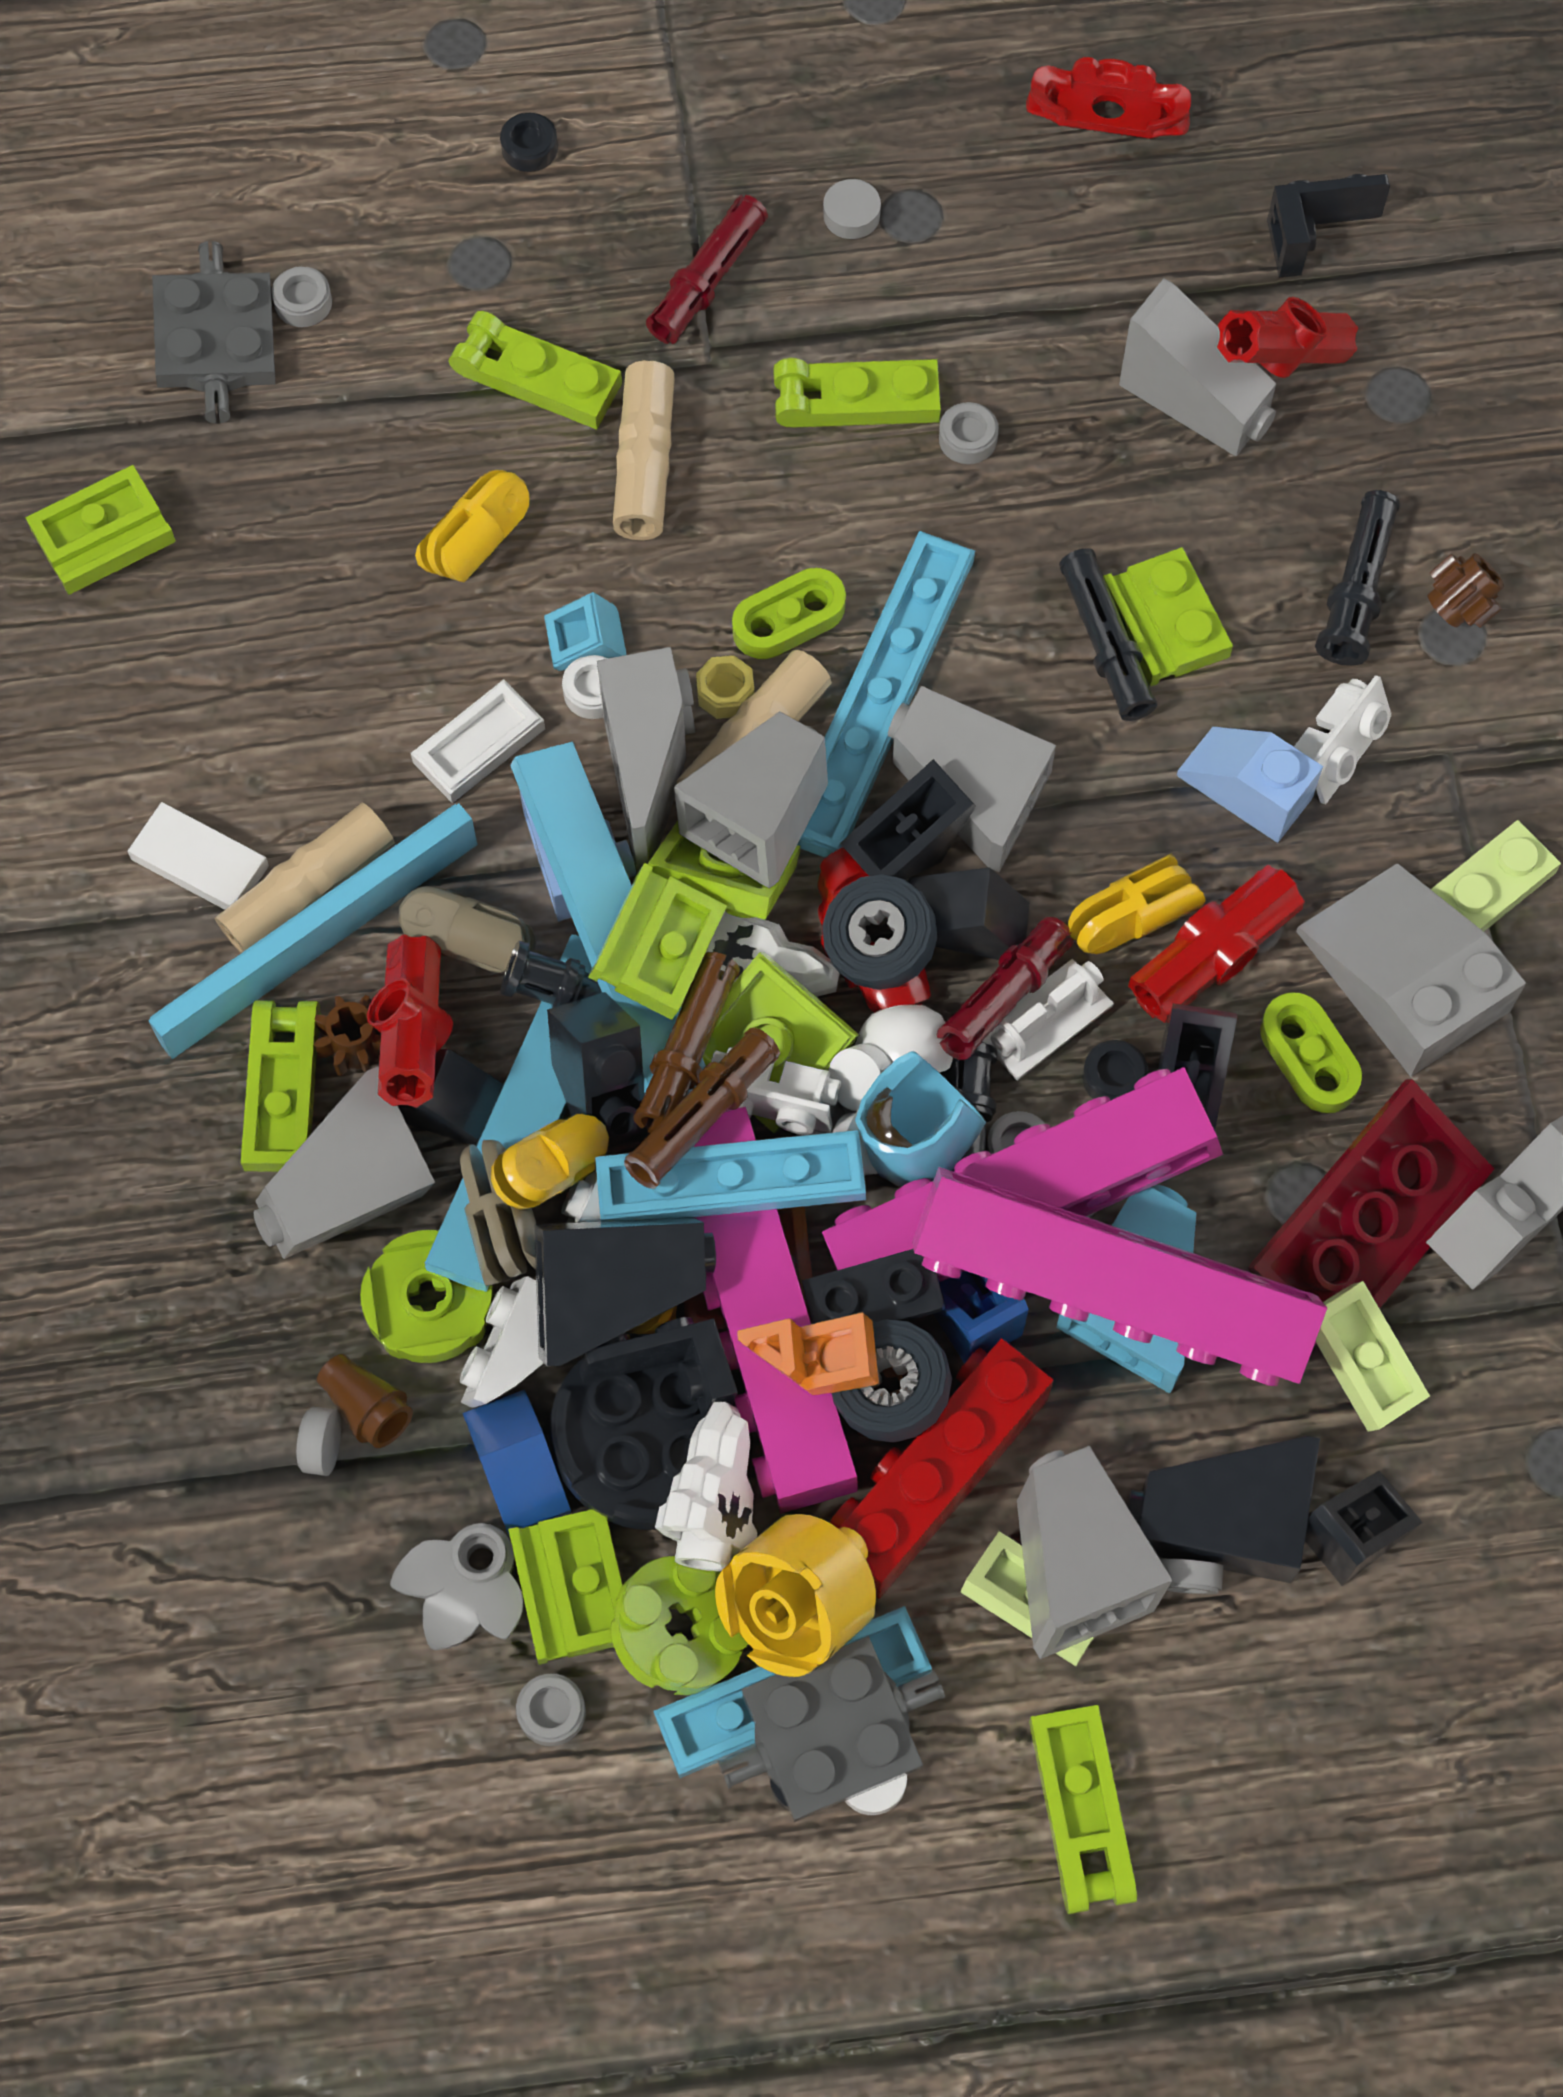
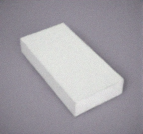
[411,679,545,804]
[128,802,269,910]

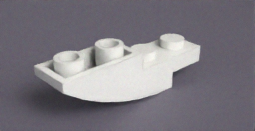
[460,1171,601,1408]

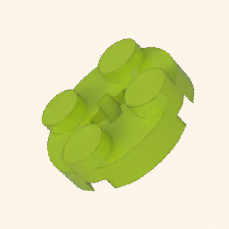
[360,1230,494,1363]
[611,1556,748,1696]

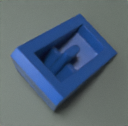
[934,1271,1029,1363]
[463,1389,571,1537]

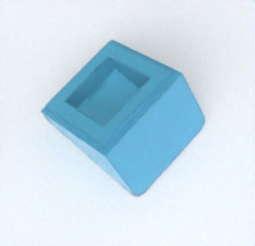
[544,592,627,671]

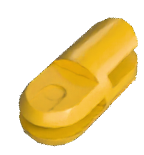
[415,470,530,582]
[1068,853,1206,954]
[491,1114,609,1210]

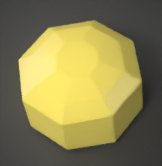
[696,656,755,719]

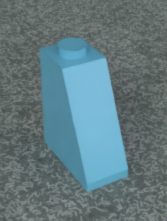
[1056,1185,1196,1394]

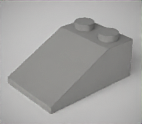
[597,647,695,875]
[1296,863,1526,1077]

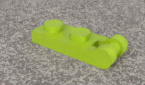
[448,311,622,430]
[773,358,941,428]
[241,1000,321,1172]
[1029,1705,1137,1914]

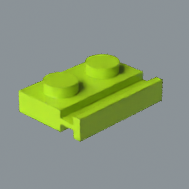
[25,465,176,595]
[1103,547,1233,687]
[588,863,727,1020]
[508,1509,622,1665]

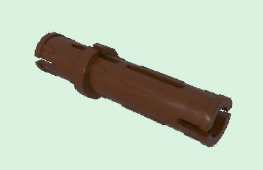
[633,952,740,1133]
[624,1028,780,1189]

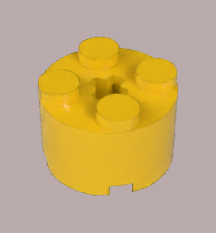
[715,1514,876,1677]

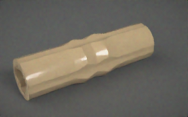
[613,360,675,541]
[677,650,832,784]
[215,803,395,953]

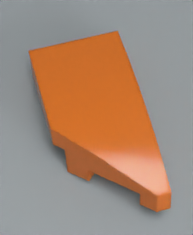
[737,1312,879,1395]

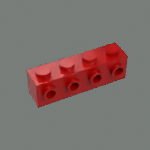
[829,1338,1054,1600]

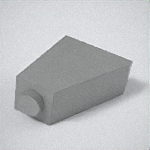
[1119,278,1276,456]
[888,686,1056,872]
[674,711,828,888]
[254,1066,435,1259]
[1017,1446,1172,1659]

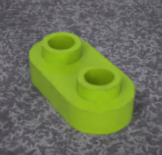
[732,568,846,659]
[1260,993,1362,1113]

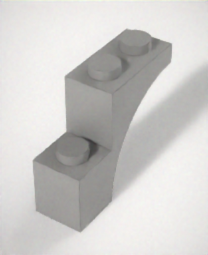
[1426,1116,1563,1290]

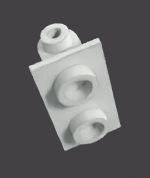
[1294,675,1392,805]
[982,959,1114,1081]
[711,1047,841,1135]

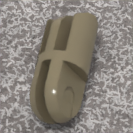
[399,886,536,973]
[460,1140,536,1286]

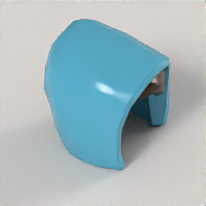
[855,1051,986,1187]

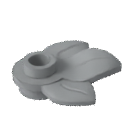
[390,1523,523,1651]

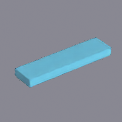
[595,1130,866,1221]
[653,1606,932,1778]

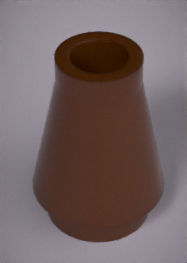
[317,1354,413,1448]

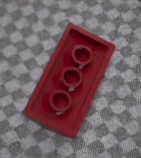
[1247,1079,1494,1346]

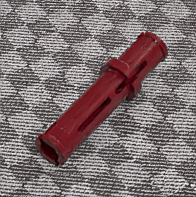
[646,194,768,344]
[937,917,1074,1060]

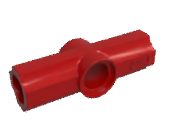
[1217,296,1358,378]
[1128,865,1305,1023]
[367,934,453,1108]

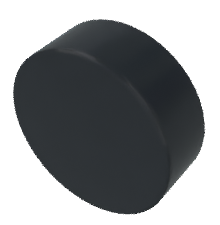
[500,112,558,172]
[1082,1040,1148,1100]

